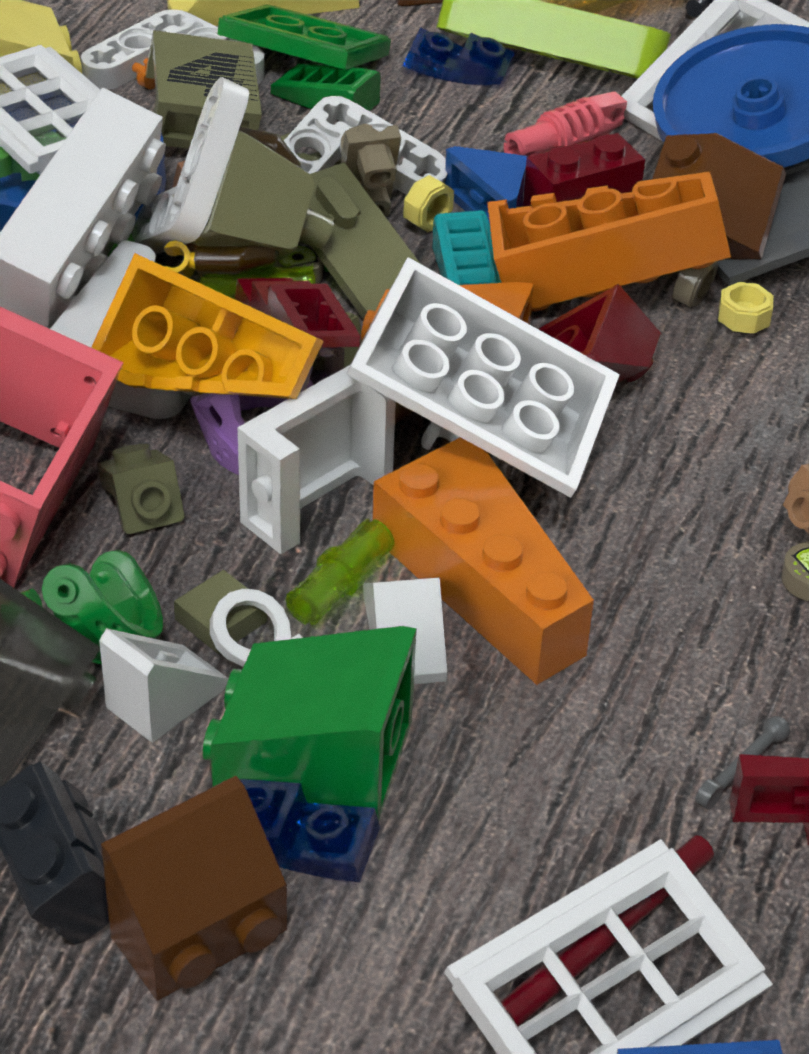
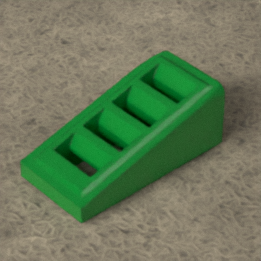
[271,64,381,111]

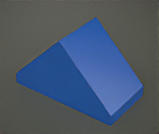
[444,146,528,223]

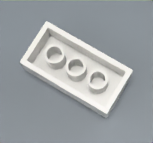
[0,87,166,329]

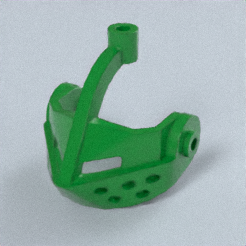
[4,550,163,664]

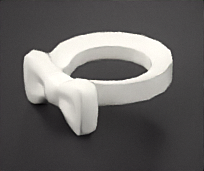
[210,589,303,667]

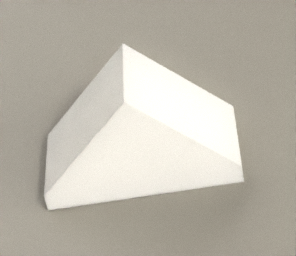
[363,578,447,684]
[99,628,229,743]

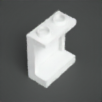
[237,365,396,554]

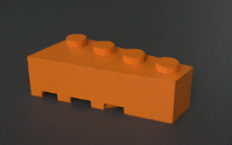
[487,172,731,311]

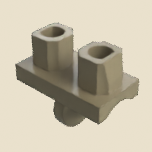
[340,124,401,217]

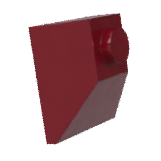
[538,284,661,384]

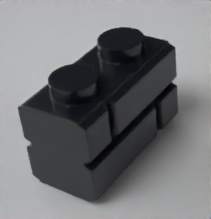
[0,761,109,945]

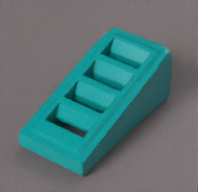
[432,210,501,285]

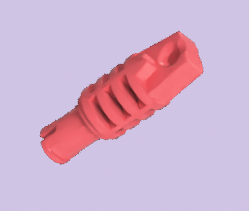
[503,91,627,156]

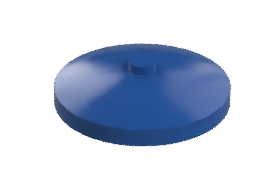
[653,24,809,167]

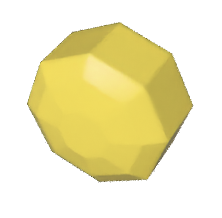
[403,175,454,232]
[718,282,774,334]

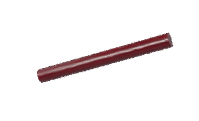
[500,835,714,1027]

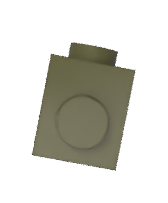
[97,444,185,534]

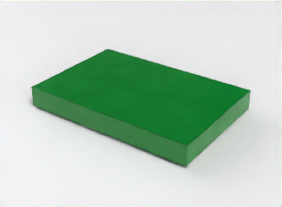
[217,4,391,70]

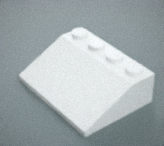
[346,257,619,498]

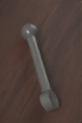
[695,716,790,810]

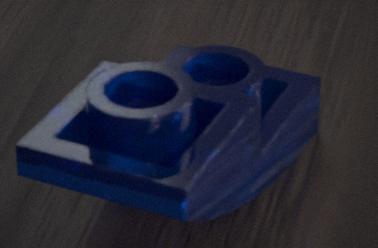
[403,27,514,85]
[239,779,380,883]

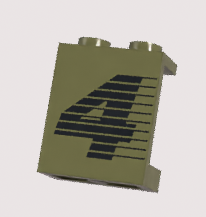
[145,30,262,149]

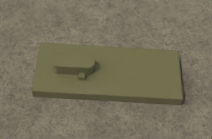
[309,163,420,319]

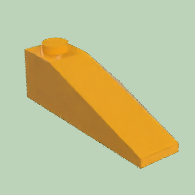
[91,253,323,399]

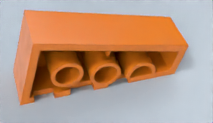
[372,437,594,685]

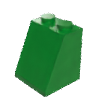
[202,626,417,827]

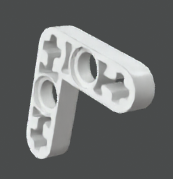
[81,9,265,90]
[132,77,249,254]
[284,96,447,195]

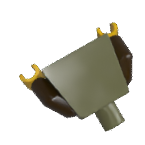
[164,126,334,278]

